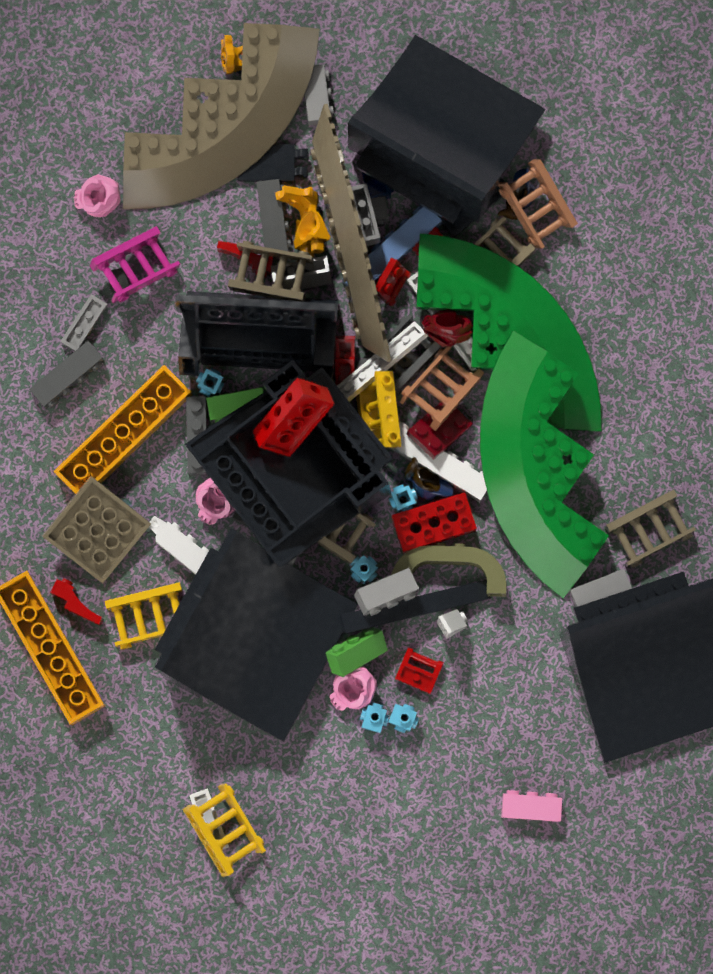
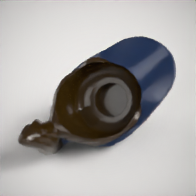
[498,168,536,220]
[404,457,453,501]

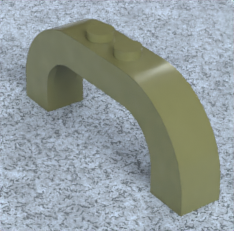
[391,543,507,597]

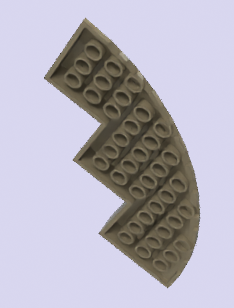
[123,23,320,210]
[310,104,391,362]

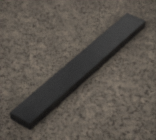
[340,580,492,634]

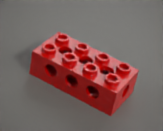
[253,378,334,457]
[391,492,477,554]

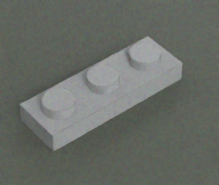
[60,294,108,351]

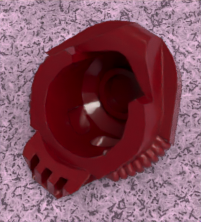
[421,310,473,347]

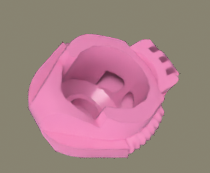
[74,174,121,217]
[196,478,235,525]
[330,666,377,711]

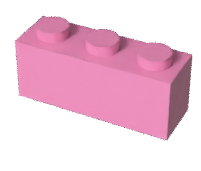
[501,790,562,822]

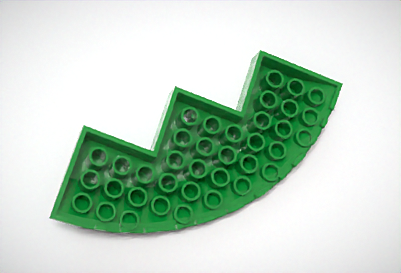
[416,233,602,432]
[480,331,609,598]

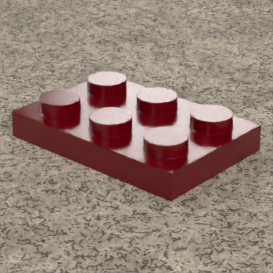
[406,402,473,460]

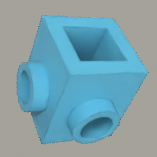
[196,368,224,397]
[389,484,418,512]
[350,555,378,584]
[360,703,389,733]
[388,704,419,733]

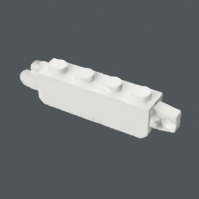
[149,516,209,575]

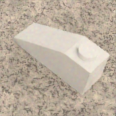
[437,609,468,639]

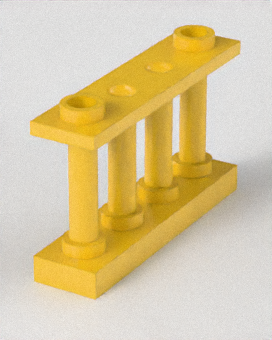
[356,371,402,448]
[104,582,183,650]
[182,784,266,876]

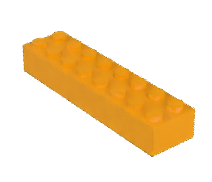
[54,365,192,494]
[0,571,106,725]

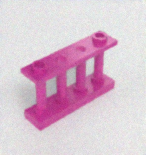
[90,226,180,303]

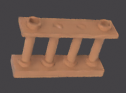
[499,159,578,249]
[400,346,484,431]

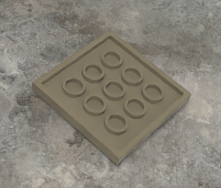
[42,476,151,584]

